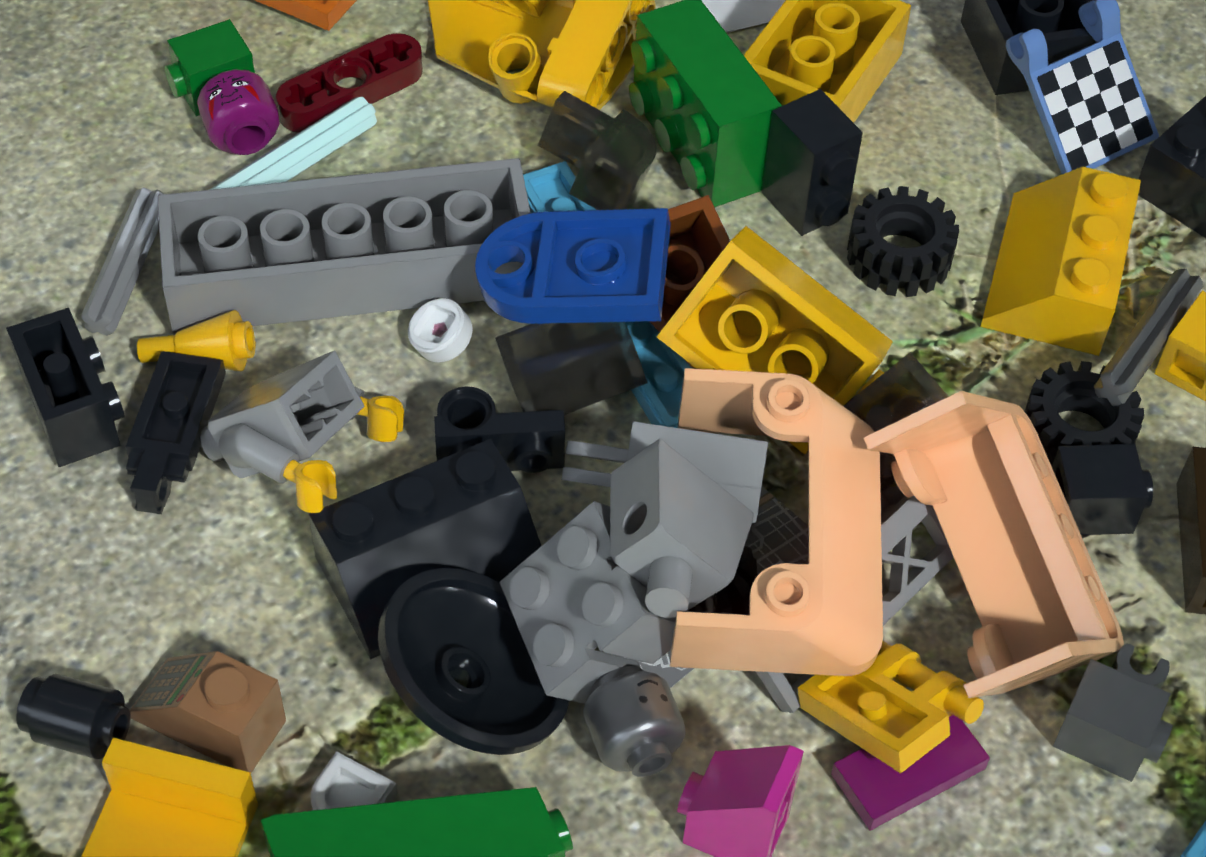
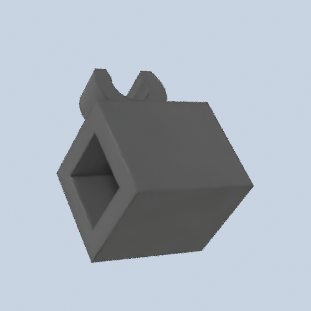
[1053,643,1173,782]

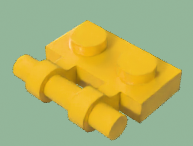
[797,641,984,773]

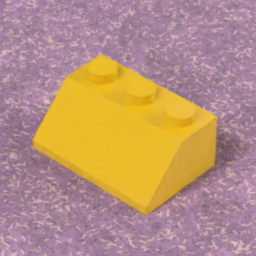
[980,167,1141,356]
[657,226,893,454]

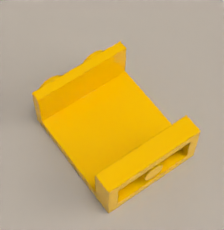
[81,738,258,857]

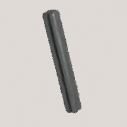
[1094,269,1203,406]

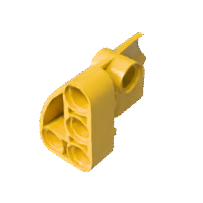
[428,0,656,120]

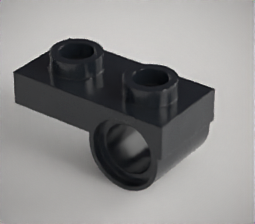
[434,386,565,473]

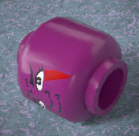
[197,69,280,155]

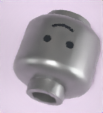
[583,666,686,777]

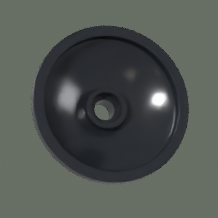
[378,568,570,755]

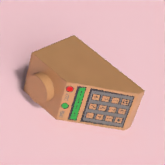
[130,651,286,773]

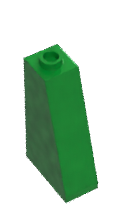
[260,787,573,857]

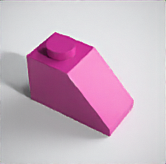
[677,745,804,857]

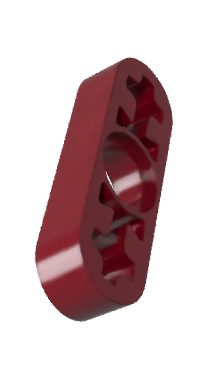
[276,33,423,133]

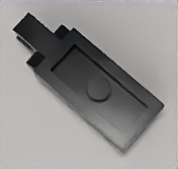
[125,351,226,514]

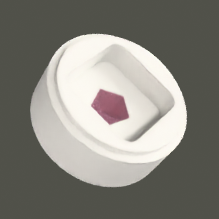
[408,298,473,363]

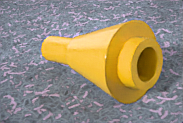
[137,310,256,372]

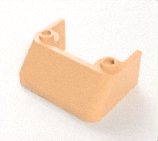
[670,368,883,676]
[863,391,1124,698]

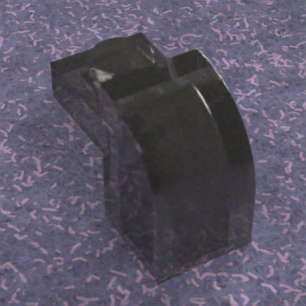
[537,91,657,210]

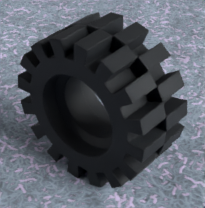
[847,186,959,297]
[1024,361,1144,466]

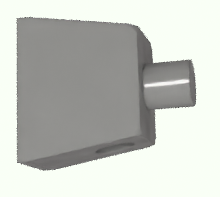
[610,438,754,618]

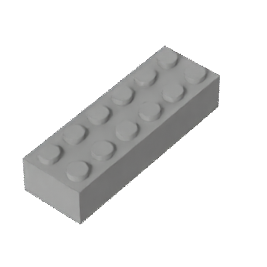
[158,158,531,335]

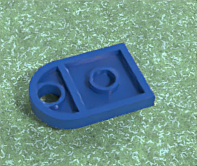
[475,208,671,324]

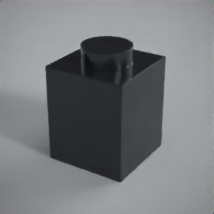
[1052,444,1153,535]

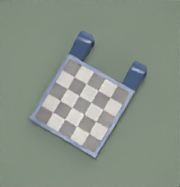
[1006,0,1159,174]

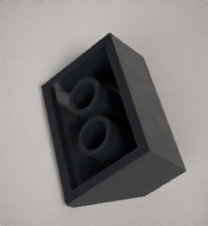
[309,439,542,660]

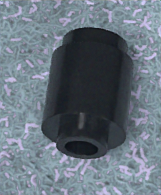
[16,674,131,759]

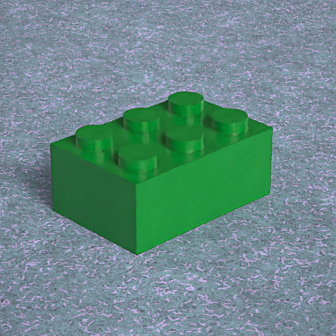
[629,0,782,208]

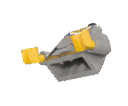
[200,350,404,513]

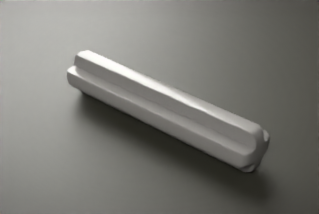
[82,187,164,336]

